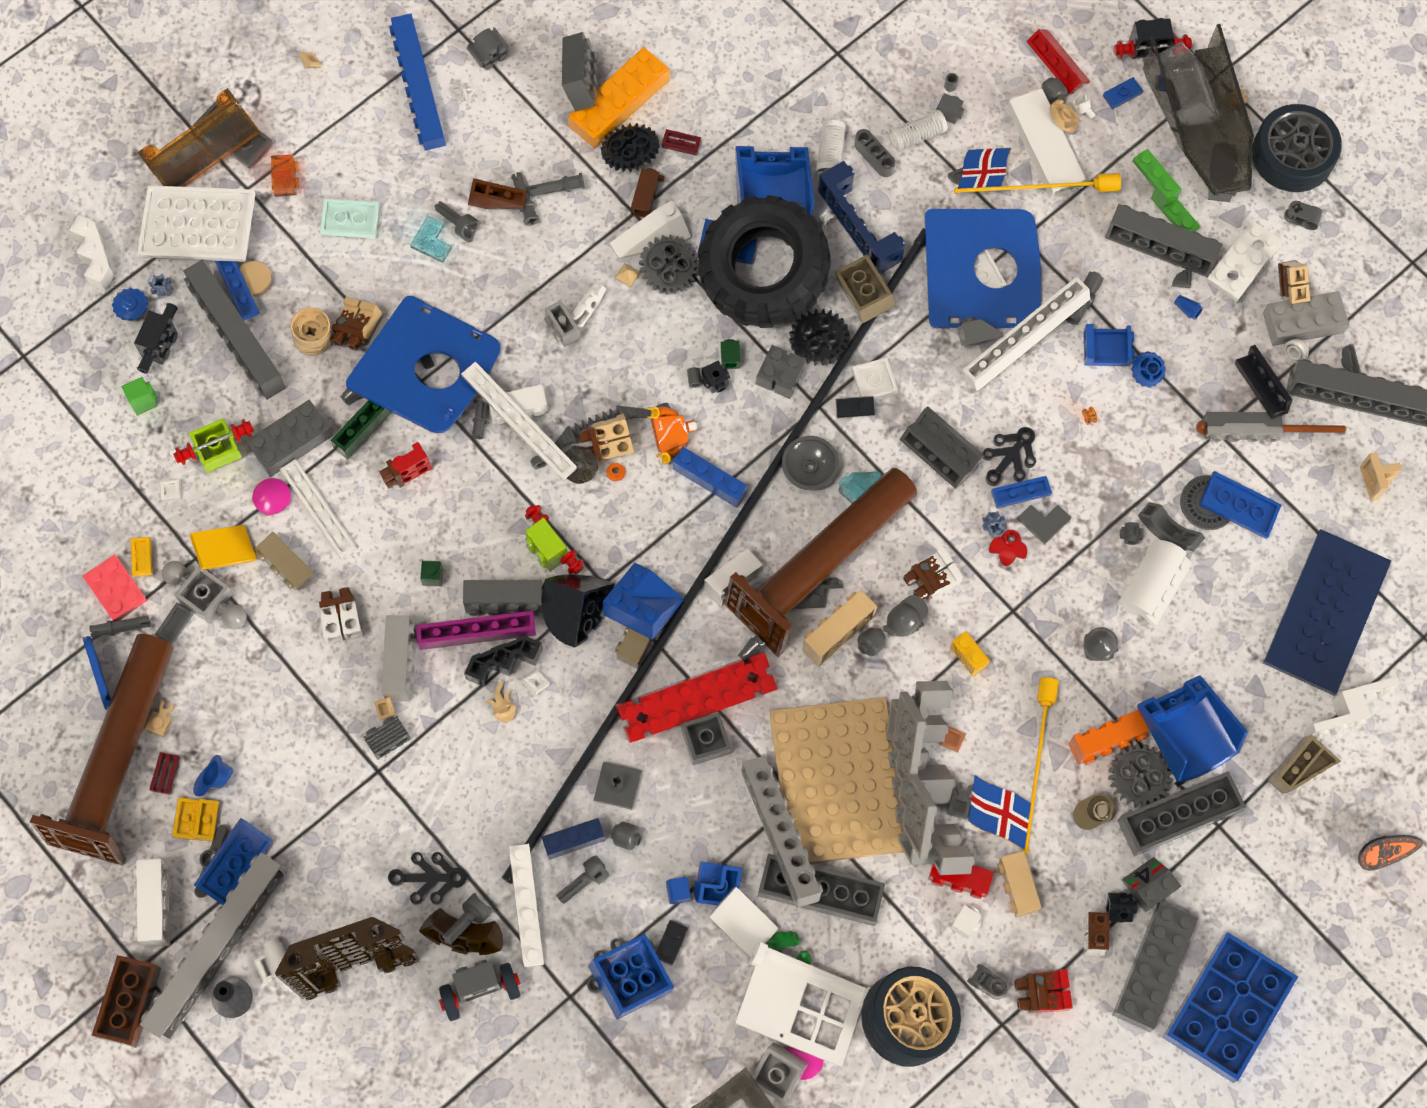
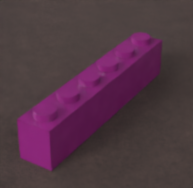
[416,611,536,650]

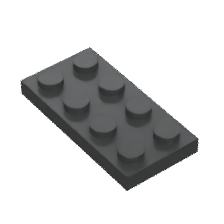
[193,99,273,168]

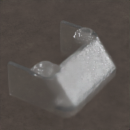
[1156,42,1221,126]

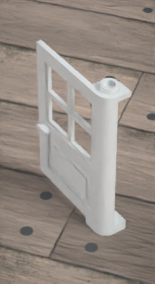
[734,942,871,1067]

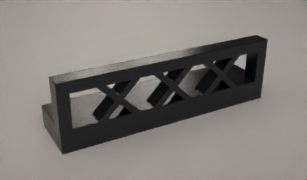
[1235,345,1293,419]

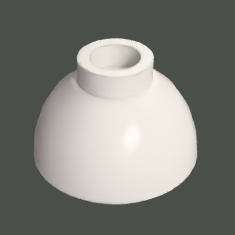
[1284,339,1309,363]

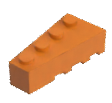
[1068,710,1150,765]

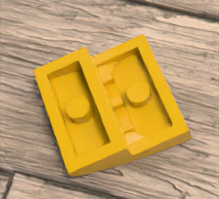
[172,797,219,841]

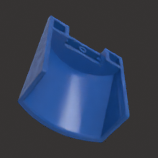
[735,146,814,215]
[1137,675,1248,783]

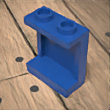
[1083,324,1135,366]

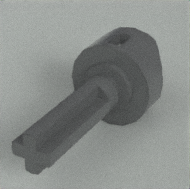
[434,201,482,242]
[556,855,609,904]
[442,893,493,945]

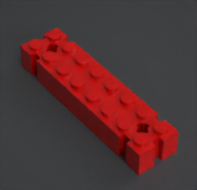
[615,652,778,743]

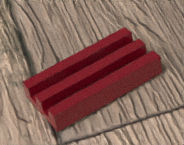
[662,129,701,156]
[149,752,180,795]

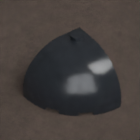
[541,574,615,648]

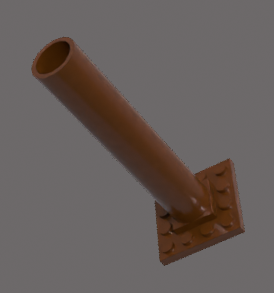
[724,468,917,657]
[30,634,174,866]

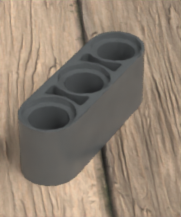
[854,129,895,177]

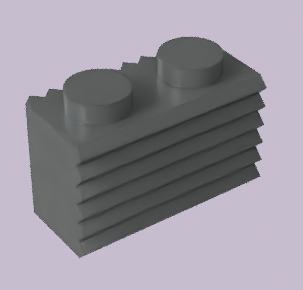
[363,716,411,760]

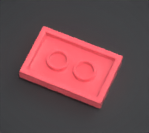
[82,554,147,621]

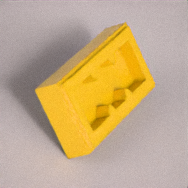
[130,537,153,577]

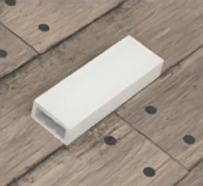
[1007,89,1086,199]

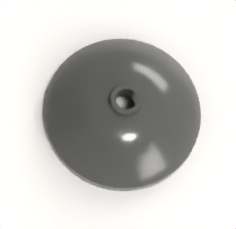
[782,436,839,491]

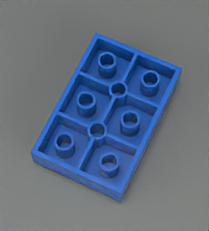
[1162,932,1298,1083]

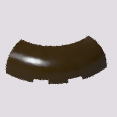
[419,908,503,955]

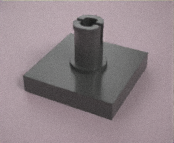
[594,762,641,810]

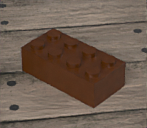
[92,955,161,1048]

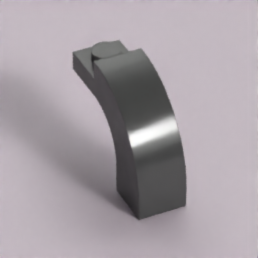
[1138,502,1205,552]

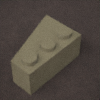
[254,532,314,590]
[1268,735,1341,794]

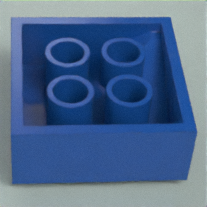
[603,562,684,640]
[588,934,674,1020]

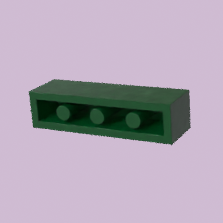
[330,400,392,460]

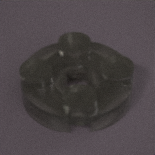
[564,445,598,484]

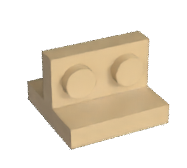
[1360,452,1402,501]

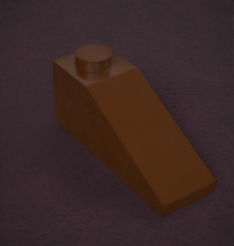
[468,178,527,209]

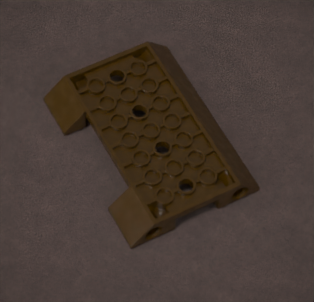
[275,917,419,1001]

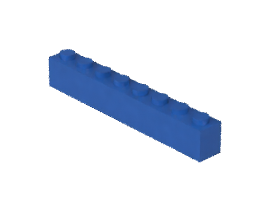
[389,13,446,151]

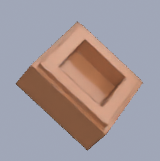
[940,726,966,753]

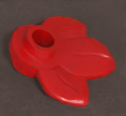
[989,530,1027,566]

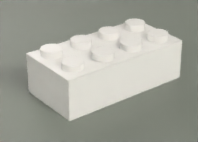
[133,859,170,948]

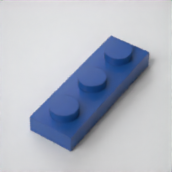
[991,476,1052,509]

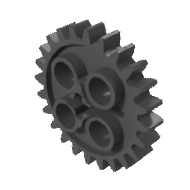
[639,235,699,295]
[1108,744,1173,808]

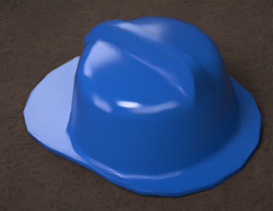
[193,755,234,797]

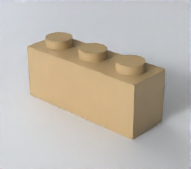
[997,851,1042,918]

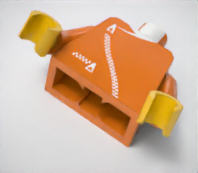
[647,406,697,465]

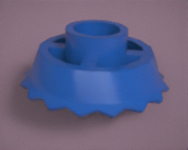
[112,287,148,321]
[1131,351,1166,388]

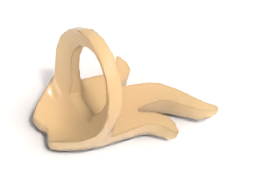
[485,679,516,724]

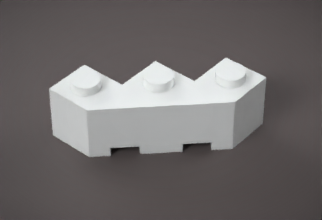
[69,215,114,291]

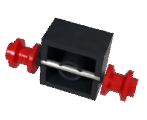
[1113,18,1192,59]

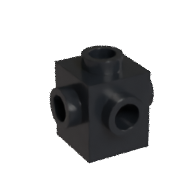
[702,360,730,393]
[1106,892,1137,923]

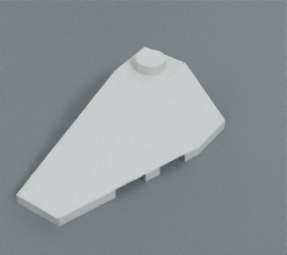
[610,201,691,259]

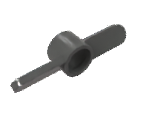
[194,825,229,898]

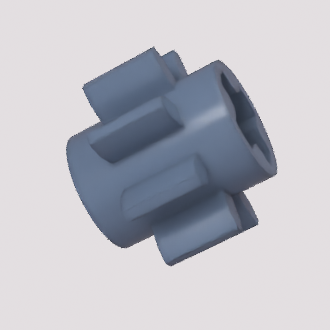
[148,274,173,298]
[982,511,1006,535]

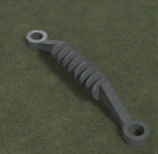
[530,403,671,469]

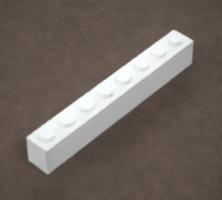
[963,277,1090,391]

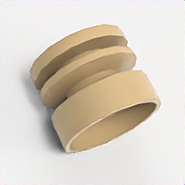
[290,307,332,356]

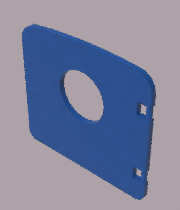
[924,209,1041,328]
[346,296,500,433]

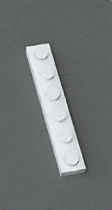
[509,844,544,968]

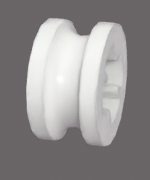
[819,209,837,227]

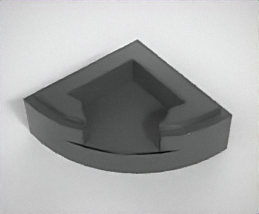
[947,167,963,185]
[1172,269,1192,288]

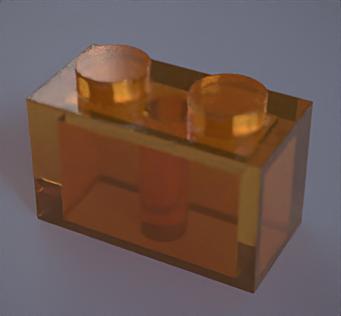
[271,154,300,197]

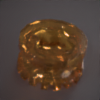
[1082,406,1097,425]

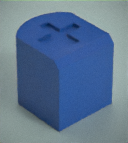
[665,877,691,904]

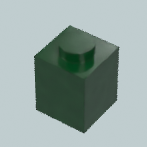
[720,339,741,369]
[420,561,443,587]

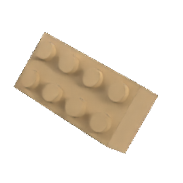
[802,590,877,667]

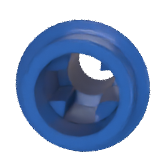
[1174,295,1203,320]

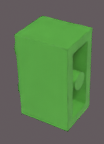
[121,377,158,416]

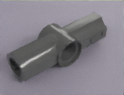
[1066,271,1104,325]

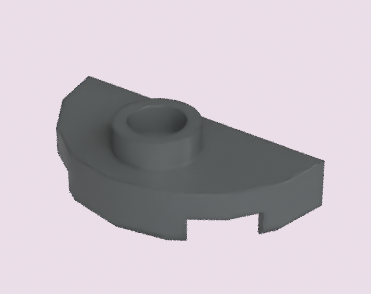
[1341,344,1361,373]

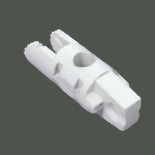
[571,283,606,328]

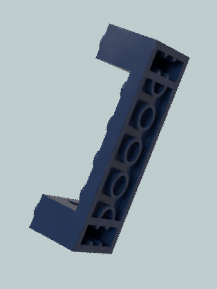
[818,161,905,274]

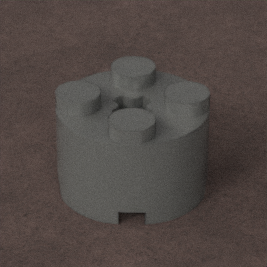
[467,27,509,70]

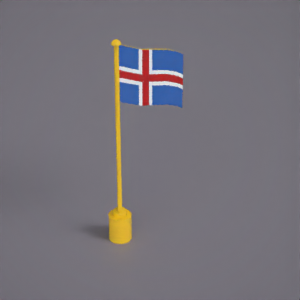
[954,148,1121,194]
[968,677,1059,854]

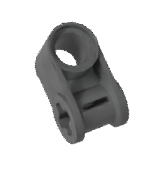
[1284,201,1322,230]
[967,964,1007,1000]

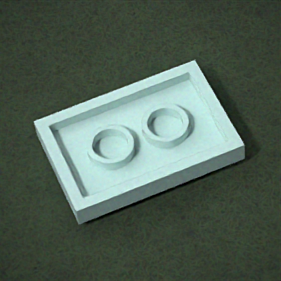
[320,199,380,238]

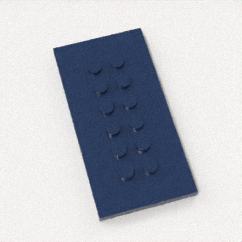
[1263,529,1391,696]

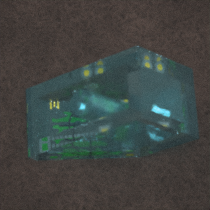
[838,472,882,504]

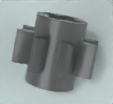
[1120,522,1144,545]

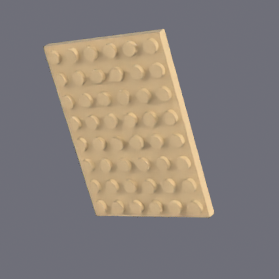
[769,697,904,864]

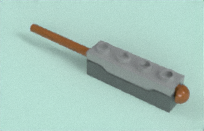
[1196,412,1346,442]

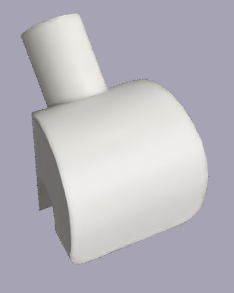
[1071,92,1096,119]

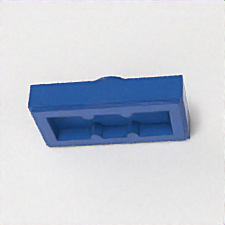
[1103,77,1143,110]

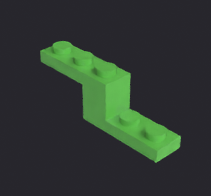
[1132,149,1200,232]

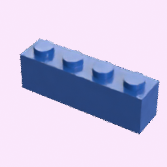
[673,447,747,508]

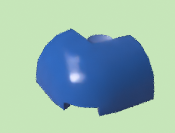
[694,861,742,906]

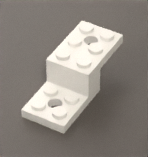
[1206,221,1284,302]
[1304,676,1400,741]

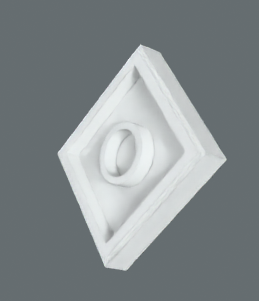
[851,357,898,399]

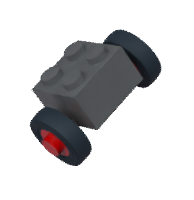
[439,960,521,1021]

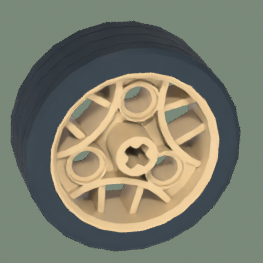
[861,966,961,1067]

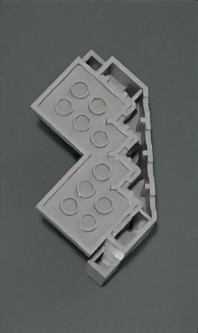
[886,681,975,875]

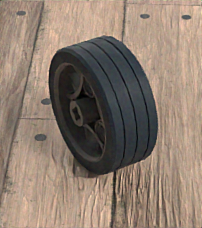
[1252,104,1342,192]

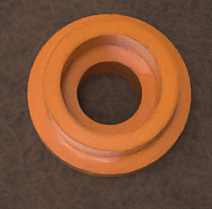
[606,463,625,481]

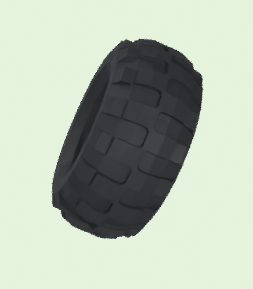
[698,195,831,328]

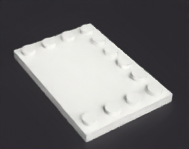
[137,186,256,262]

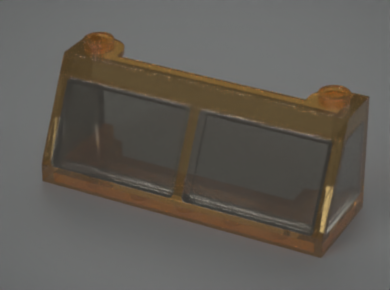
[138,88,260,187]

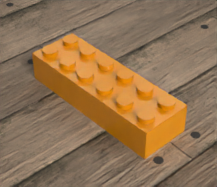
[568,47,670,149]

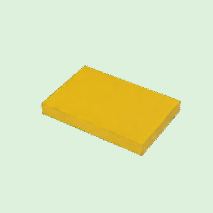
[189,525,257,570]

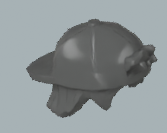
[883,595,928,637]

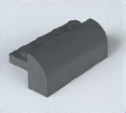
[899,406,984,489]

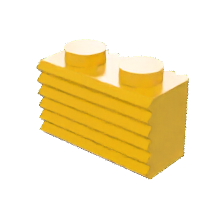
[950,631,990,676]

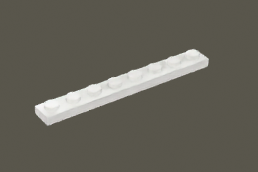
[461,362,577,481]

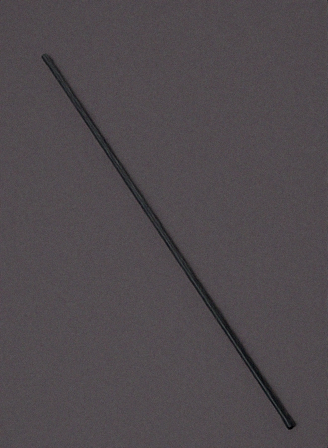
[501,228,926,884]

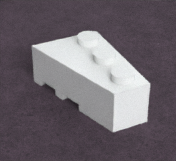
[704,549,763,607]

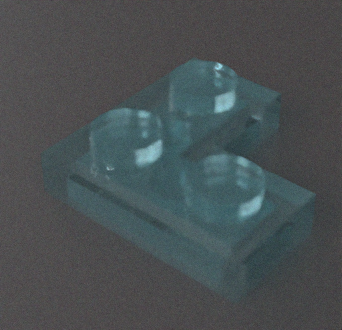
[410,215,452,263]

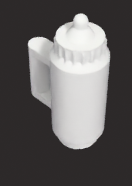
[253,938,293,993]

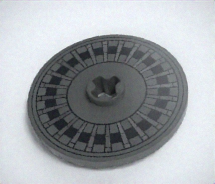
[1180,475,1230,530]

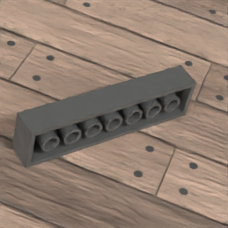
[183,259,286,400]
[1286,359,1427,427]

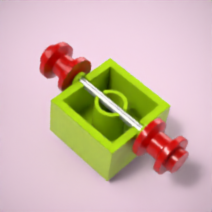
[173,418,254,473]
[525,505,585,575]

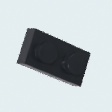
[835,396,875,418]
[656,920,688,966]

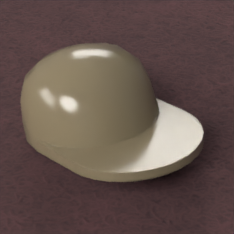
[1073,794,1117,830]

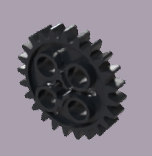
[600,123,660,172]
[789,309,850,366]

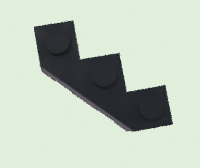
[464,635,543,687]

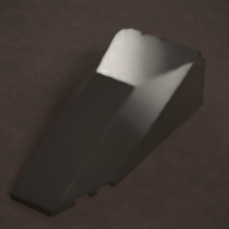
[1142,24,1254,197]

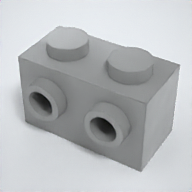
[544,300,580,347]

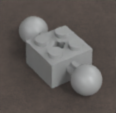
[162,561,247,629]

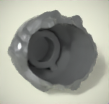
[1083,627,1119,661]

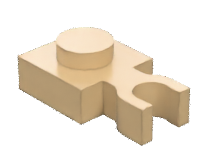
[145,700,175,737]

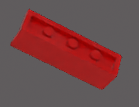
[1026,29,1090,94]

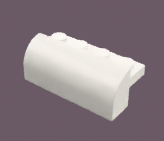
[1119,540,1192,626]

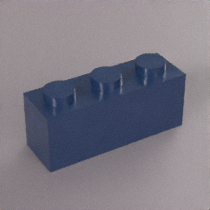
[542,818,605,860]

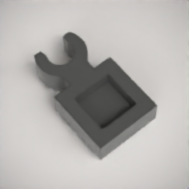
[947,782,972,820]

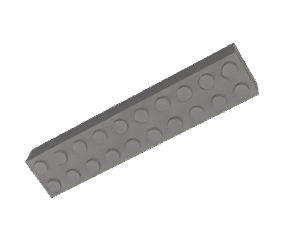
[140,852,287,1043]

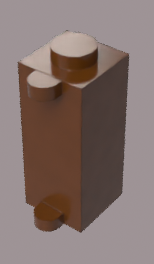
[631,168,665,218]

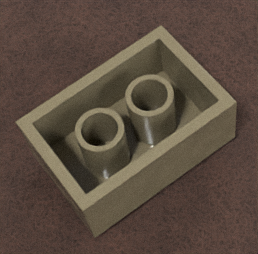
[835,255,896,323]

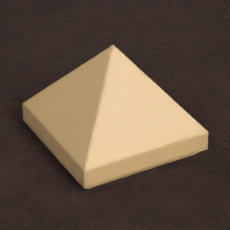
[299,52,322,68]
[615,263,640,287]
[374,697,395,720]

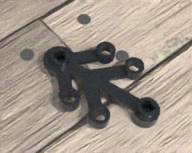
[983,427,1036,486]
[388,852,467,905]

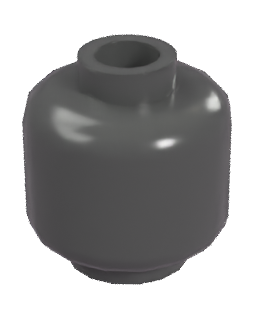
[1041,77,1067,105]
[857,627,886,656]
[611,821,642,850]

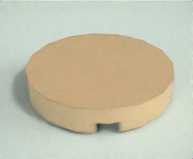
[1049,99,1079,133]
[239,261,272,297]

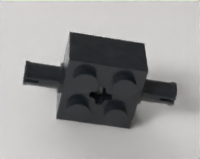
[134,303,178,374]

